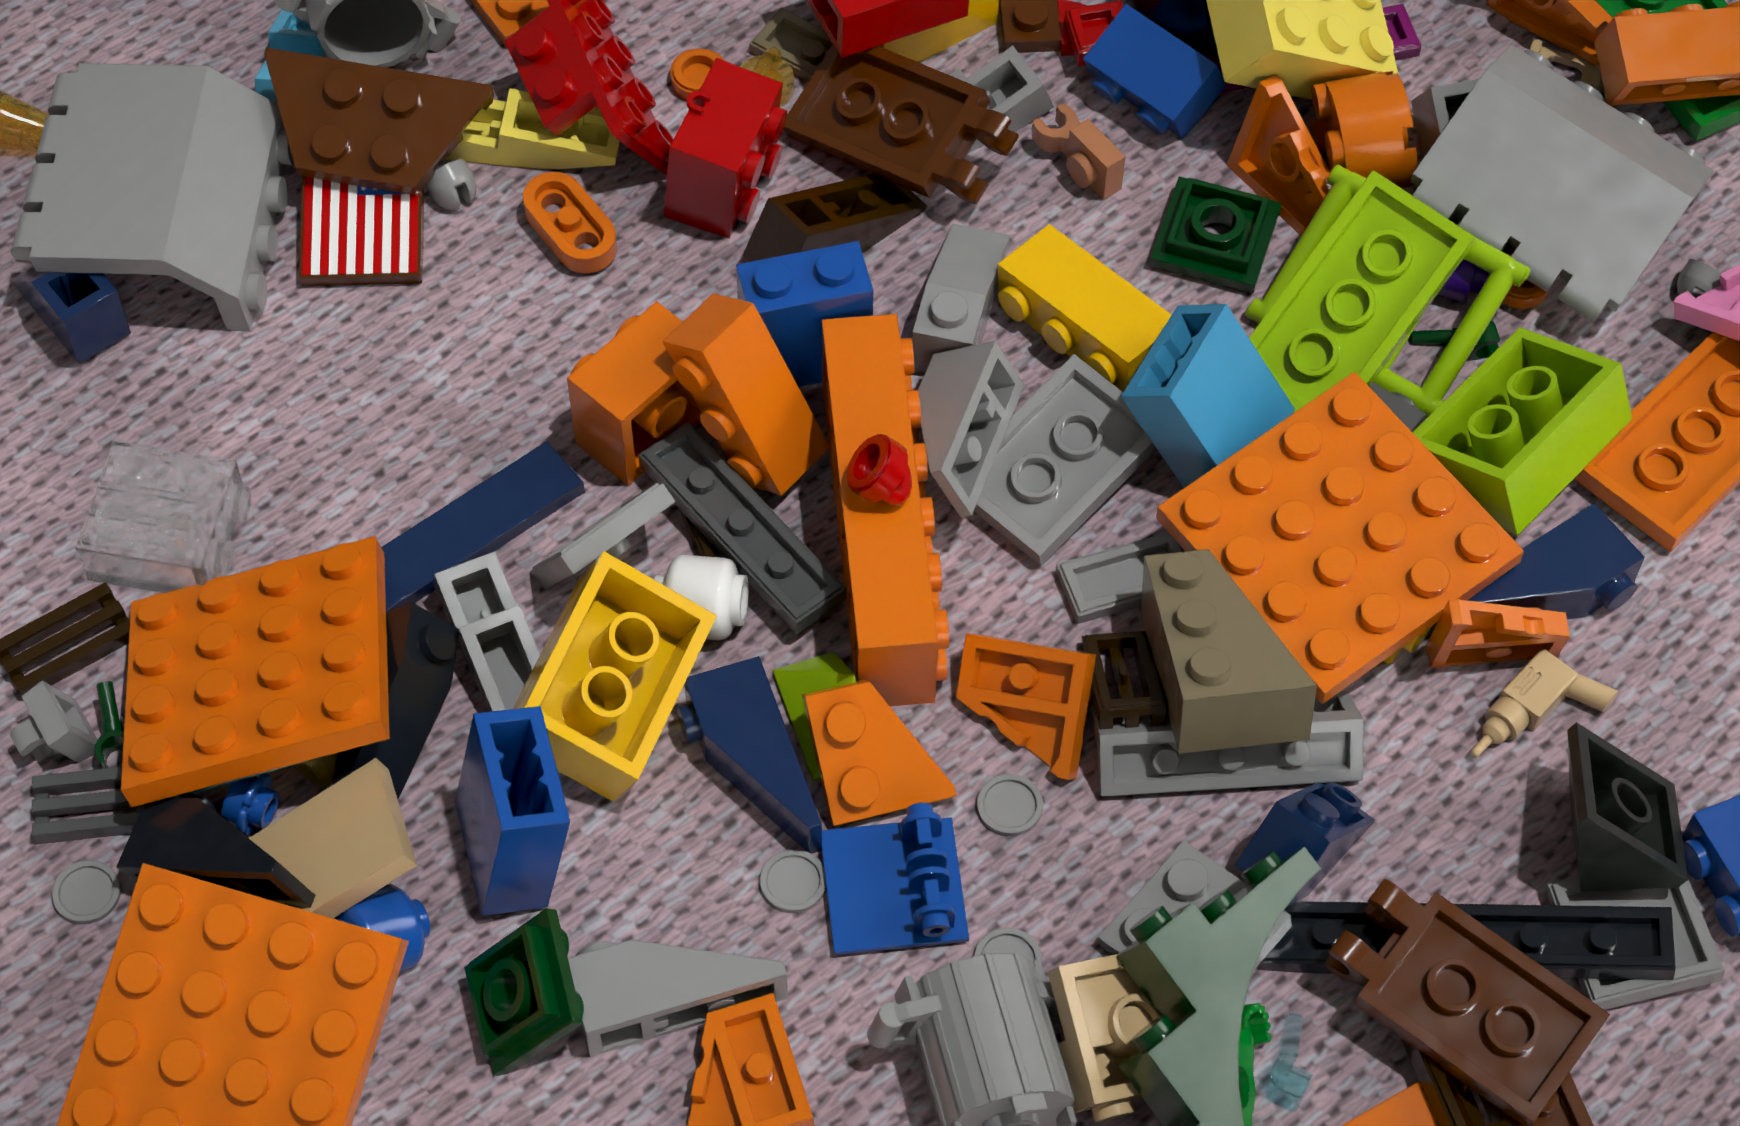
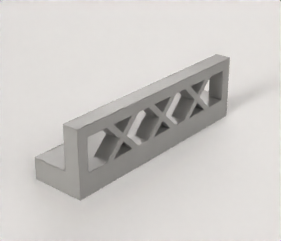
[1090,691,1363,796]

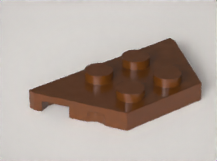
[265,47,494,196]

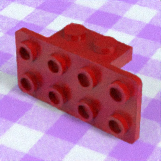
[504,0,674,176]

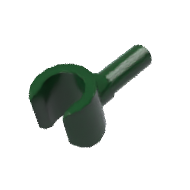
[1412,320,1500,360]
[94,681,124,769]

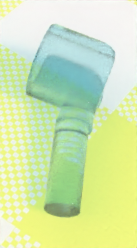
[1266,1013,1313,1111]

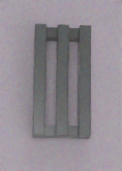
[32,766,144,845]

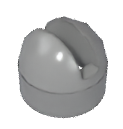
[425,159,477,211]
[1677,259,1721,295]

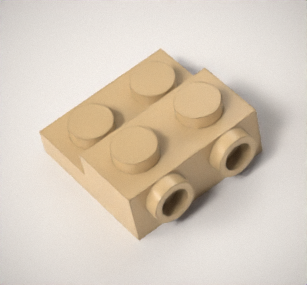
[1048,954,1160,1123]

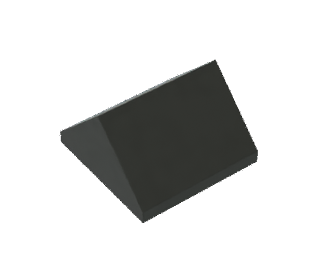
[1567,722,1688,892]

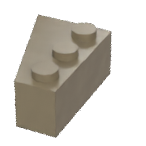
[1141,549,1317,754]

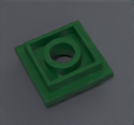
[1149,176,1282,293]
[464,908,584,1076]

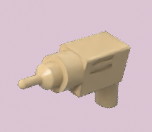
[1471,649,1619,757]

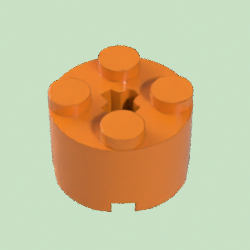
[1309,71,1417,188]

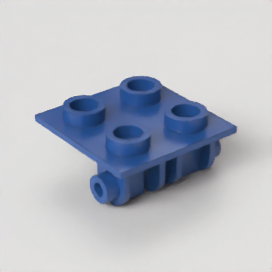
[821,803,969,955]

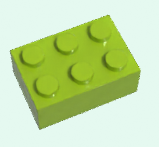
[1412,327,1632,536]

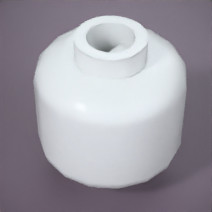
[654,555,749,640]

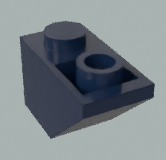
[12,267,131,364]
[1235,782,1375,906]

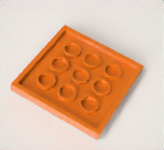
[1156,372,1524,704]
[121,536,390,807]
[57,863,409,1126]

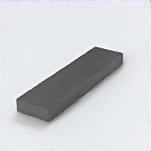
[638,422,846,635]

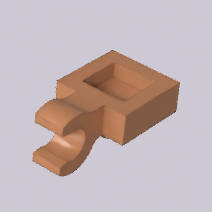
[1032,103,1126,200]

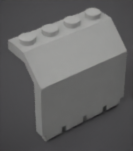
[1410,44,1714,322]
[11,63,294,332]

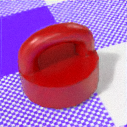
[847,434,912,506]

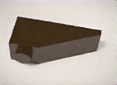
[743,174,927,262]

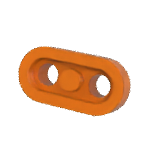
[523,172,617,273]

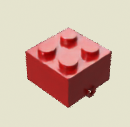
[664,58,787,239]

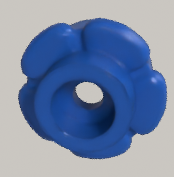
[221,773,280,836]

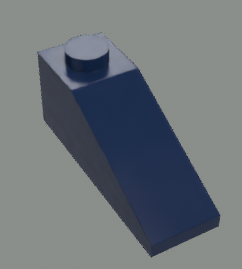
[1468,503,1645,619]
[677,656,822,854]

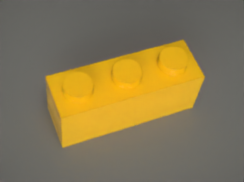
[997,224,1172,392]

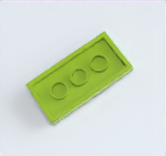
[1249,170,1475,413]

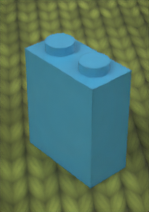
[1121,304,1295,488]

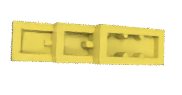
[443,88,620,169]

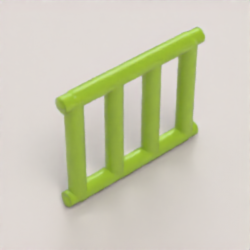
[1245,164,1531,418]

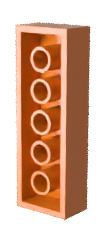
[822,314,949,707]

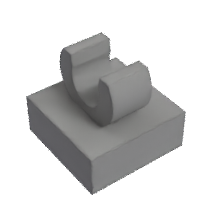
[10,681,98,764]

